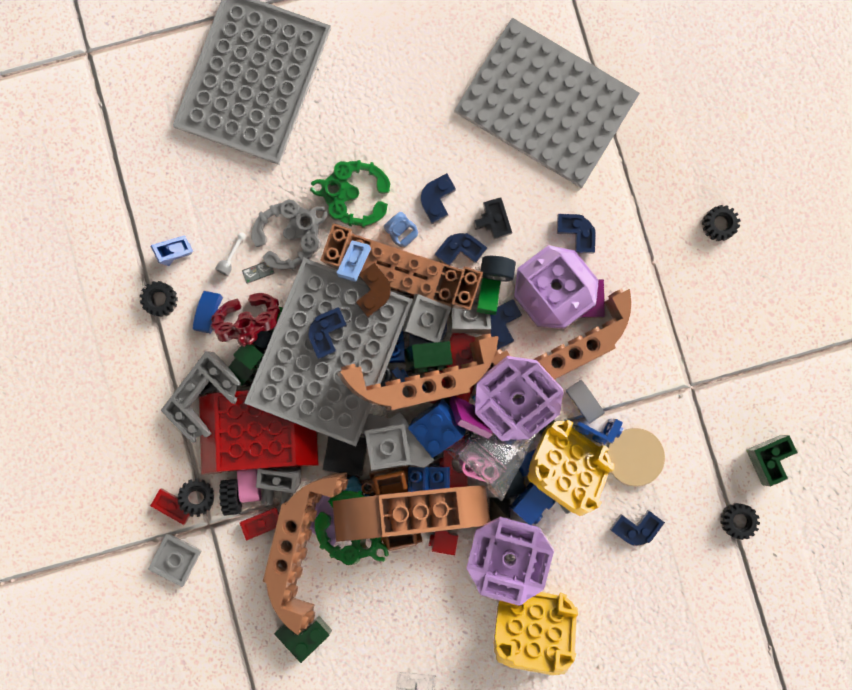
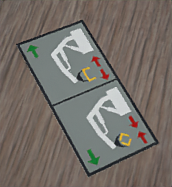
[242,262,275,284]

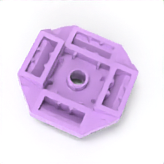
[514,245,599,329]
[475,356,564,441]
[467,517,554,606]

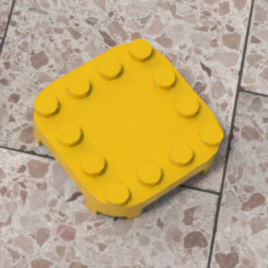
[528,420,614,516]
[493,592,578,675]

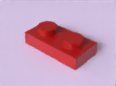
[150,488,190,525]
[239,507,279,541]

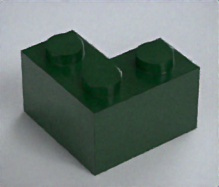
[405,341,453,374]
[228,344,264,387]
[746,435,798,487]
[274,616,332,663]

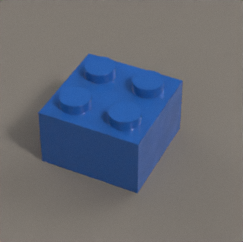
[408,398,467,458]
[510,482,556,525]

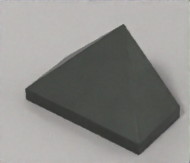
[489,497,510,521]

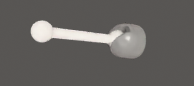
[215,233,245,276]

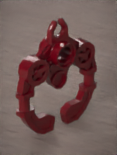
[211,293,280,347]

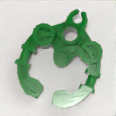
[310,160,391,229]
[315,491,389,565]

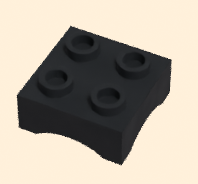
[322,436,367,477]

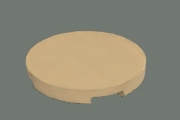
[607,428,665,486]

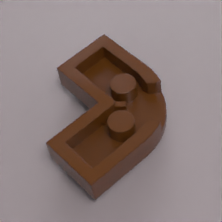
[356,263,391,318]

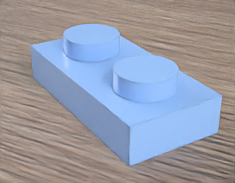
[337,240,371,282]

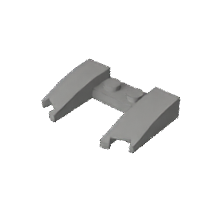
[160,351,241,443]

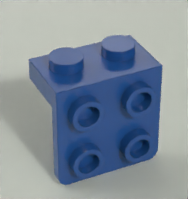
[573,419,623,445]

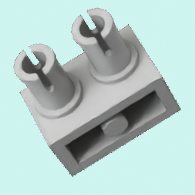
[256,466,302,506]

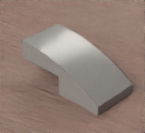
[566,379,605,424]

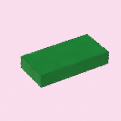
[477,278,501,316]

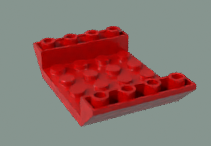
[199,390,319,475]

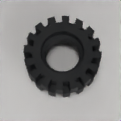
[702,205,741,241]
[140,281,178,317]
[178,478,214,517]
[219,479,242,516]
[720,503,760,540]

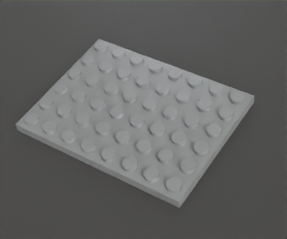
[173,0,331,165]
[454,17,640,188]
[244,258,413,446]

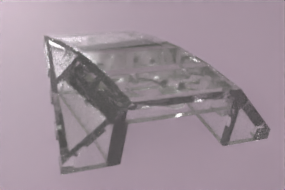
[445,431,538,501]

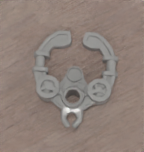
[251,199,328,271]

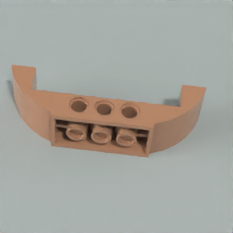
[320,223,483,310]
[490,288,632,379]
[337,334,498,410]
[263,472,348,635]
[333,486,490,542]

